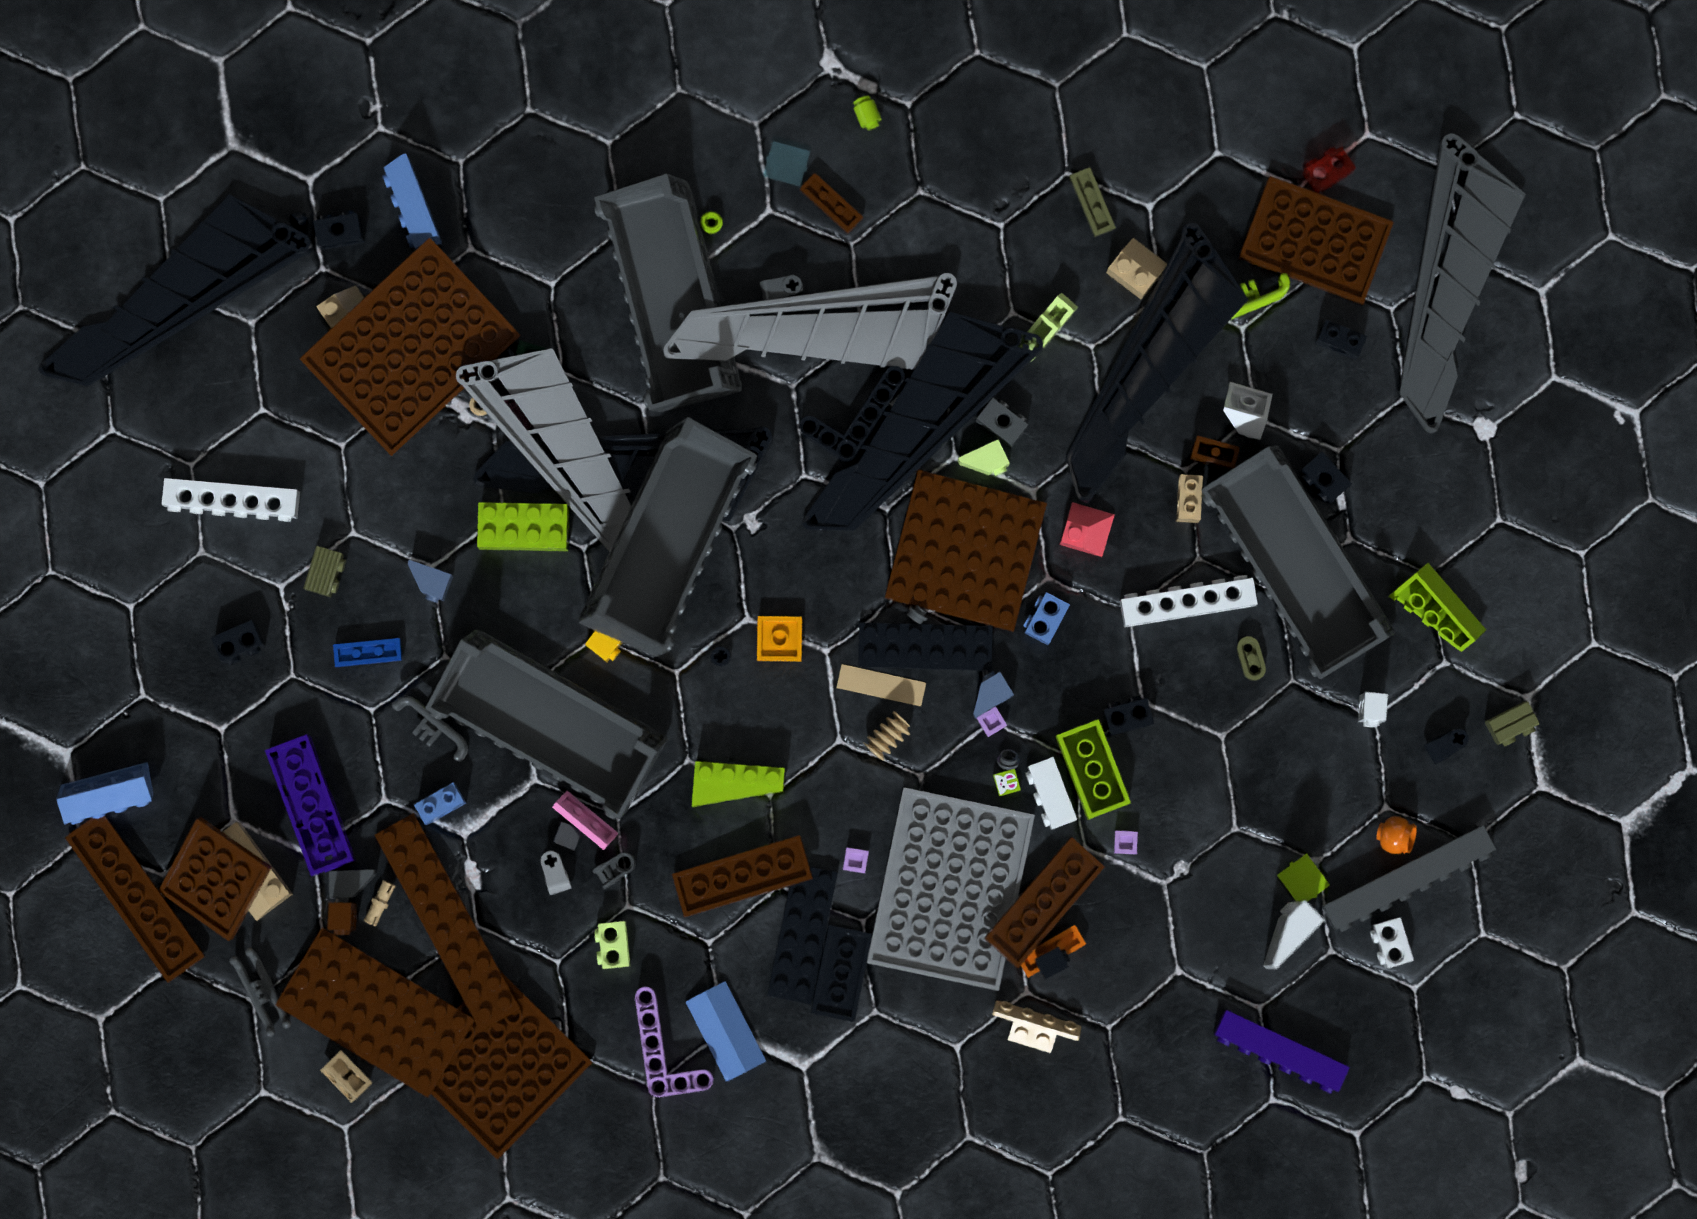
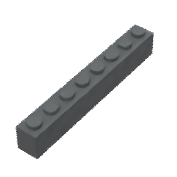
[1322,825,1496,932]

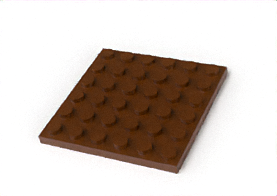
[885,470,1047,632]
[432,972,593,1160]

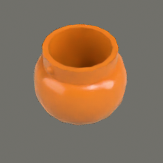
[1377,816,1417,854]

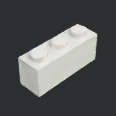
[1025,757,1077,830]

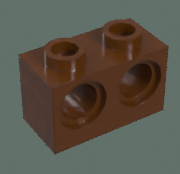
[328,902,357,935]

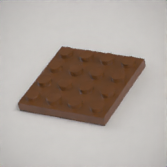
[158,817,272,941]

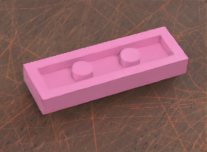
[552,791,618,850]

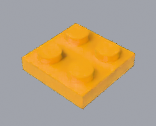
[757,616,802,662]

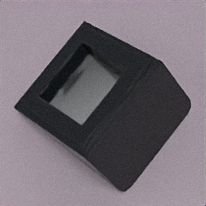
[553,821,582,851]

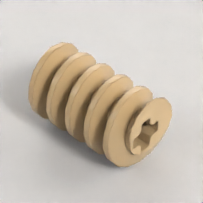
[863,711,910,760]

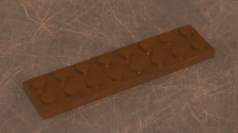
[65,815,206,983]

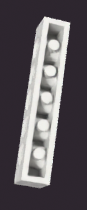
[162,478,300,522]
[1120,575,1258,627]

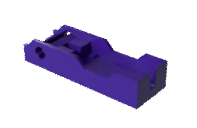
[265,734,355,877]

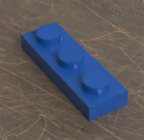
[333,638,402,667]

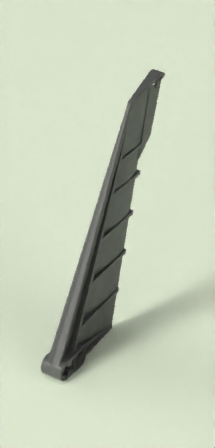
[1399,134,1525,433]

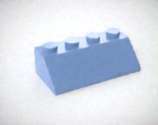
[382,153,442,249]
[56,762,153,824]

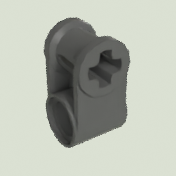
[759,275,803,301]
[592,853,636,890]

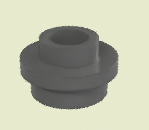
[907,604,928,624]
[997,749,1020,770]

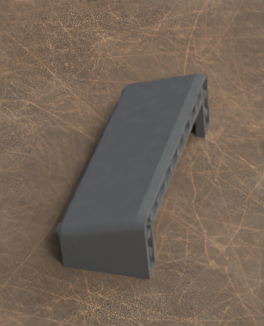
[594,174,742,412]
[578,417,757,657]
[1201,445,1395,679]
[425,630,668,820]

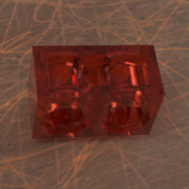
[1302,146,1356,194]

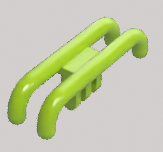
[1232,273,1290,319]

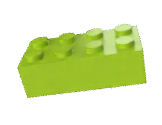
[477,503,569,551]
[1056,719,1131,820]

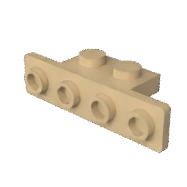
[992,1000,1082,1053]

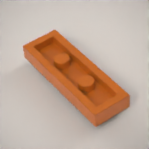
[1021,925,1086,978]

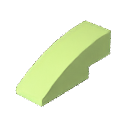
[1019,293,1078,361]

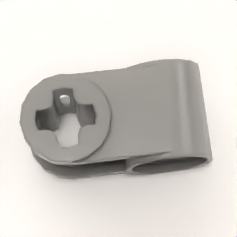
[541,851,572,895]

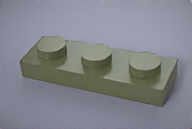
[1069,167,1115,237]

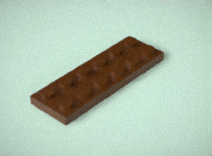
[672,835,813,917]
[984,837,1105,968]

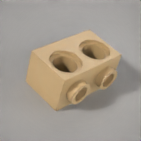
[1176,474,1203,523]
[320,1051,372,1103]

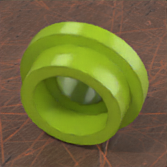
[701,211,723,234]

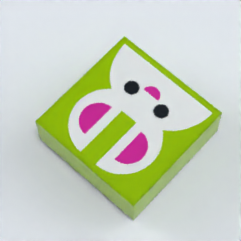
[993,769,1021,797]

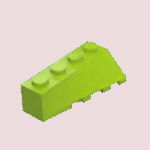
[1389,563,1486,652]

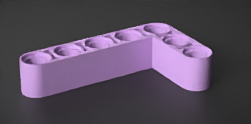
[635,987,714,1097]

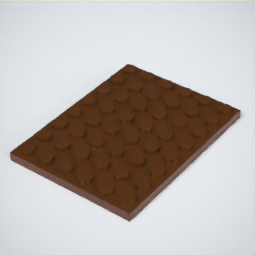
[299,237,521,456]

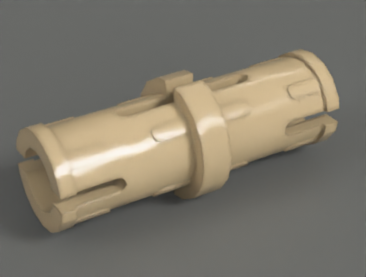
[364,880,396,926]

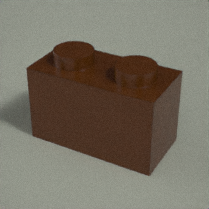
[1189,435,1240,471]

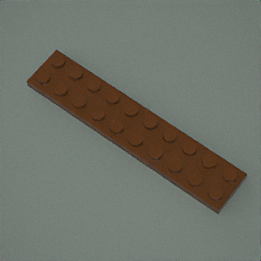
[375,813,521,1031]

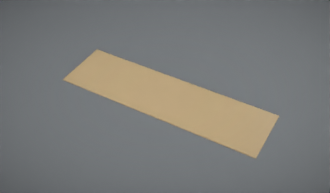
[837,664,926,706]

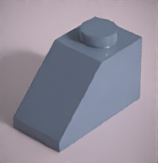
[408,560,453,603]
[973,671,1014,719]

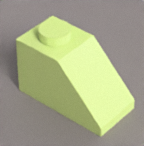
[958,440,1010,476]

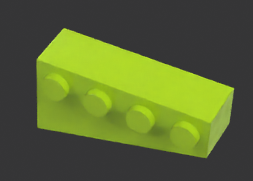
[692,761,785,807]

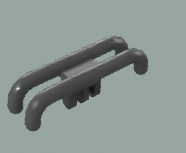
[392,695,468,762]
[229,947,291,1037]

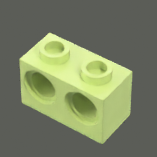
[595,921,630,969]

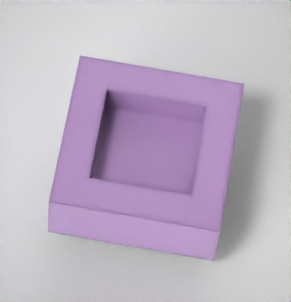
[976,706,1007,737]
[1114,831,1138,854]
[843,848,869,873]

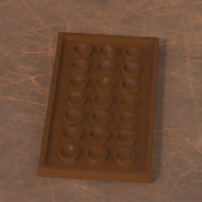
[275,928,475,1098]

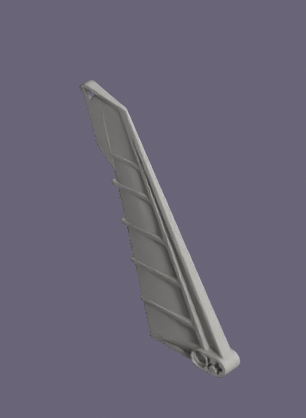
[663,273,957,370]
[456,348,631,552]

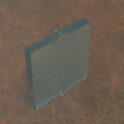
[763,141,810,186]

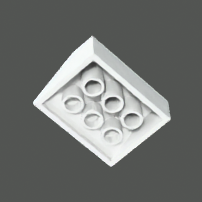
[1263,901,1324,969]

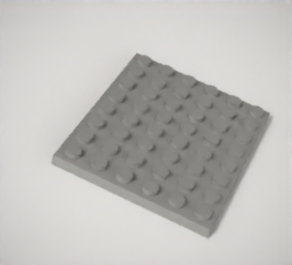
[867,787,1035,991]

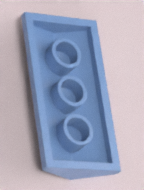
[686,981,766,1082]

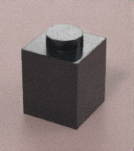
[1034,947,1071,979]

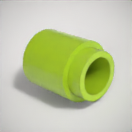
[853,96,882,130]

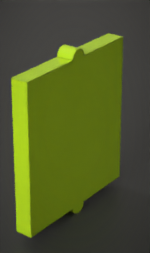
[1277,854,1330,902]

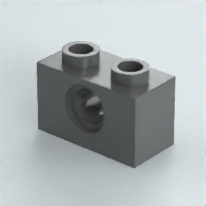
[976,398,1028,448]

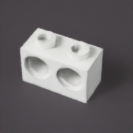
[1358,692,1388,727]
[1370,917,1414,968]

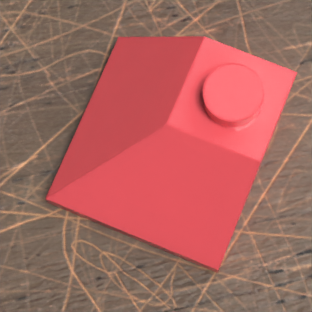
[1060,502,1114,557]

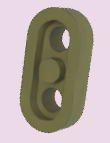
[1236,636,1266,681]

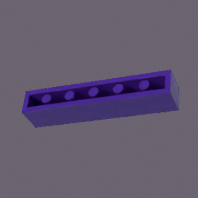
[1213,1010,1350,1094]

